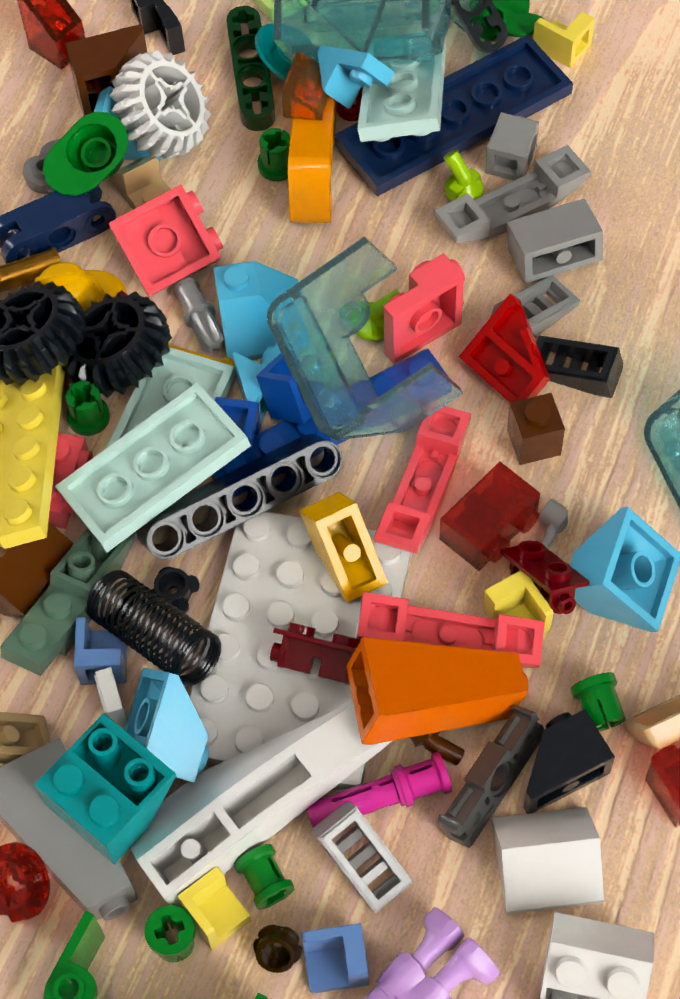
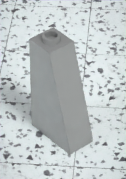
[0,738,138,920]

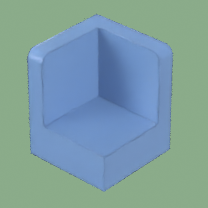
[74,617,128,685]
[301,923,369,994]

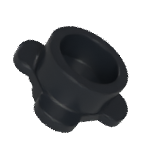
[151,567,200,614]

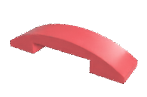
[374,402,471,554]
[356,592,544,668]

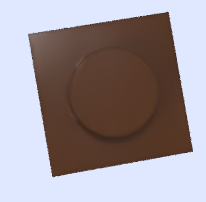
[507,393,565,465]

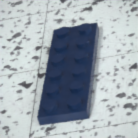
[334,35,573,197]

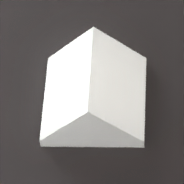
[491,807,604,915]

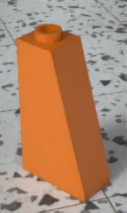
[346,637,529,745]

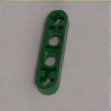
[226,6,275,131]

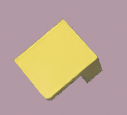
[533,12,595,68]
[483,570,554,635]
[178,867,251,950]

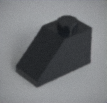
[523,709,615,814]

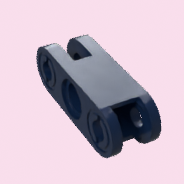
[0,185,116,264]

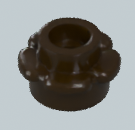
[253,925,302,973]

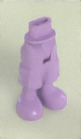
[365,907,500,999]

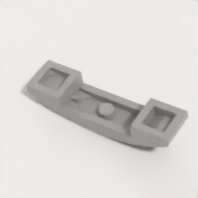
[434,145,591,243]

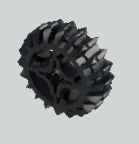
[0,281,87,386]
[62,290,172,398]

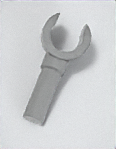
[538,499,568,549]

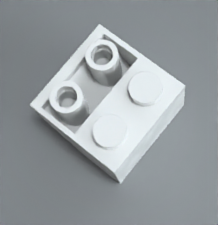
[539,912,654,999]

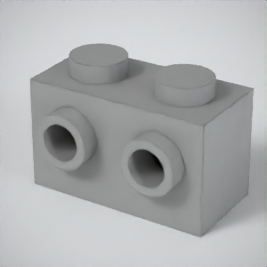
[507,199,603,283]

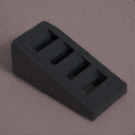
[536,335,623,398]

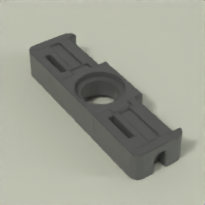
[438,705,544,848]

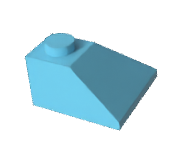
[213,261,310,360]
[570,507,680,632]
[124,668,209,782]

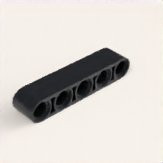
[136,434,343,559]

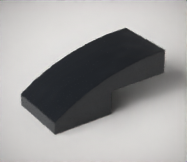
[130,0,185,55]

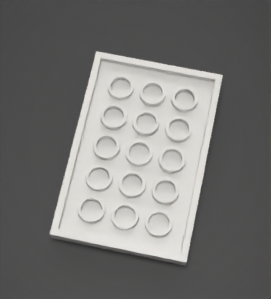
[190,512,412,790]

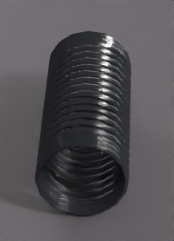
[87,570,221,687]

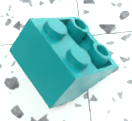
[34,713,176,865]

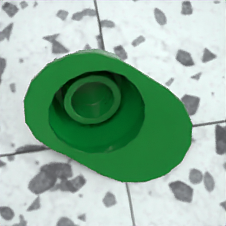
[43,112,128,196]

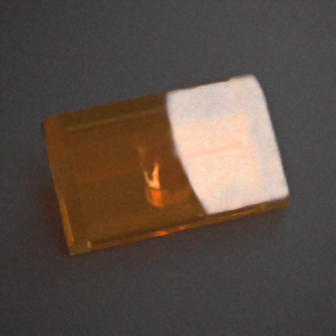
[282,52,330,120]

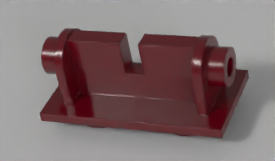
[500,541,590,614]
[270,622,361,685]

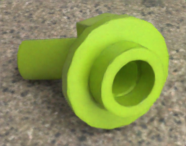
[443,149,484,202]
[349,289,400,341]

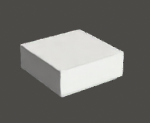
[94,667,127,728]

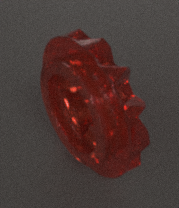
[0,842,50,923]

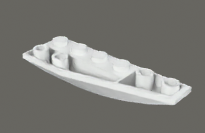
[130,702,392,907]

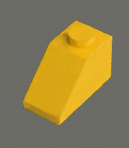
[299,492,388,603]

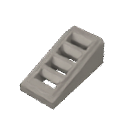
[490,275,580,338]
[311,801,413,913]

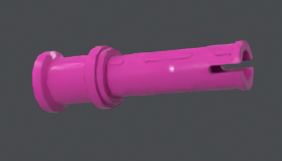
[307,751,452,828]

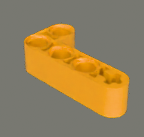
[288,88,336,223]

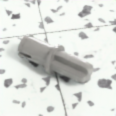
[174,278,224,353]

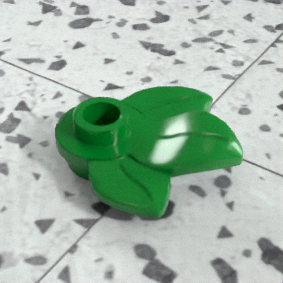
[472,0,544,41]

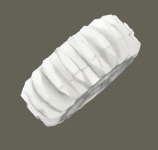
[109,50,212,160]

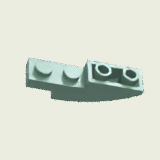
[0,529,135,676]

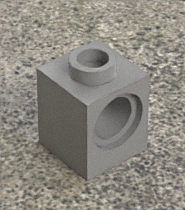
[485,112,539,181]

